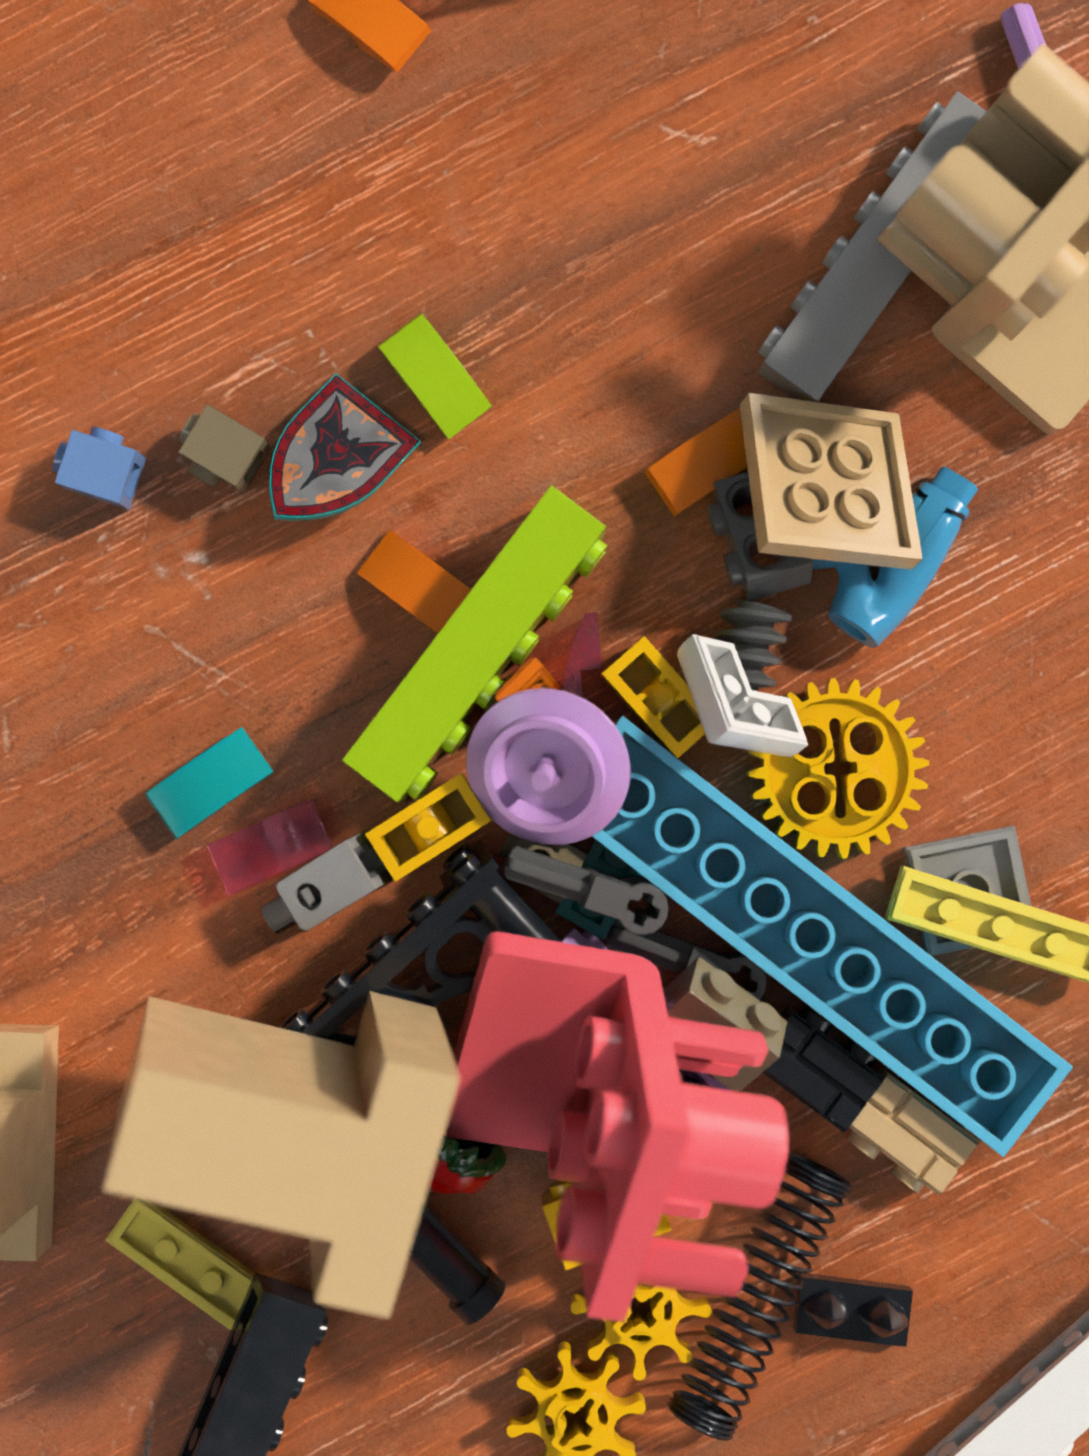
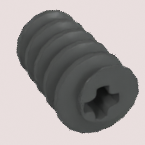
[715,598,792,691]

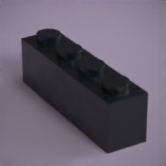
[178,1272,328,1456]

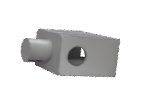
[262,828,393,935]

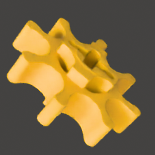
[570,1284,712,1381]
[507,1341,646,1456]

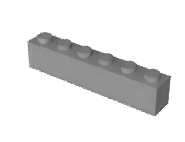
[758,91,987,402]

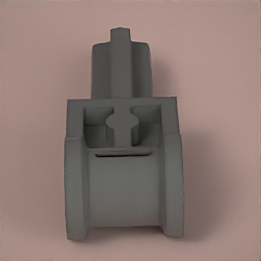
[503,846,669,935]
[606,920,767,1000]

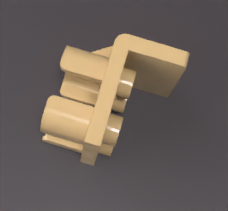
[876,43,1089,434]

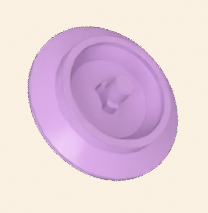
[466,688,631,845]

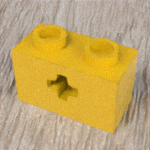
[600,636,705,758]

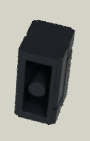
[762,1006,883,1133]

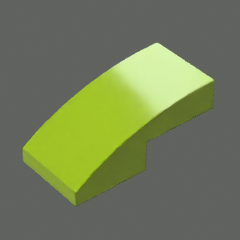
[377,313,492,440]

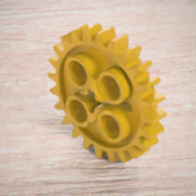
[746,678,929,859]

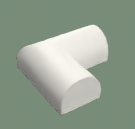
[677,634,808,757]

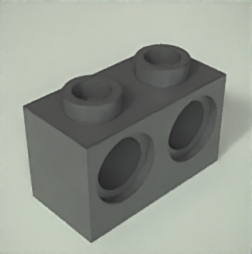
[707,472,813,601]

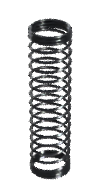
[668,1153,852,1441]

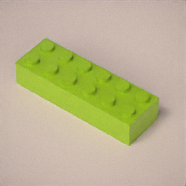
[342,485,608,802]

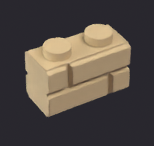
[847,1067,978,1195]

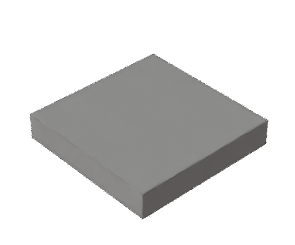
[903,825,1031,956]

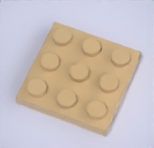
[740,393,922,570]

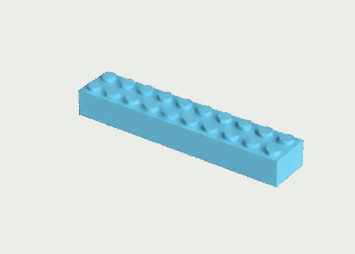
[592,716,1073,1157]

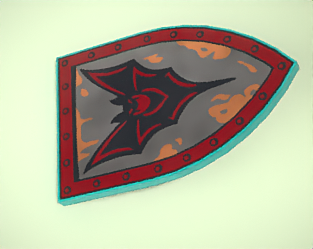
[269,373,421,521]

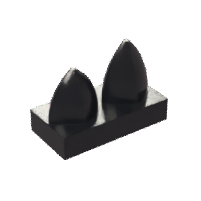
[793,1273,913,1347]

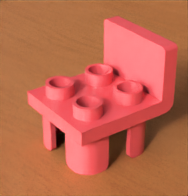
[444,932,788,1322]

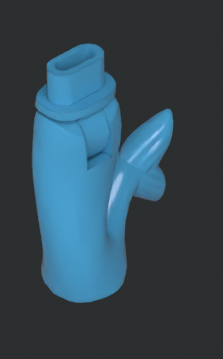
[812,467,978,648]

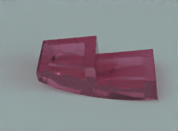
[563,612,603,698]
[206,799,333,896]

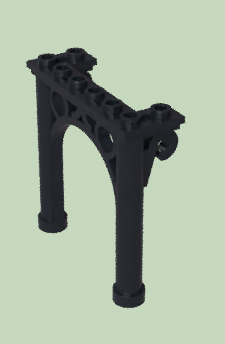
[275,840,704,1325]

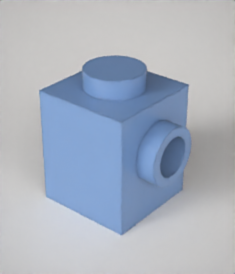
[53,426,146,510]

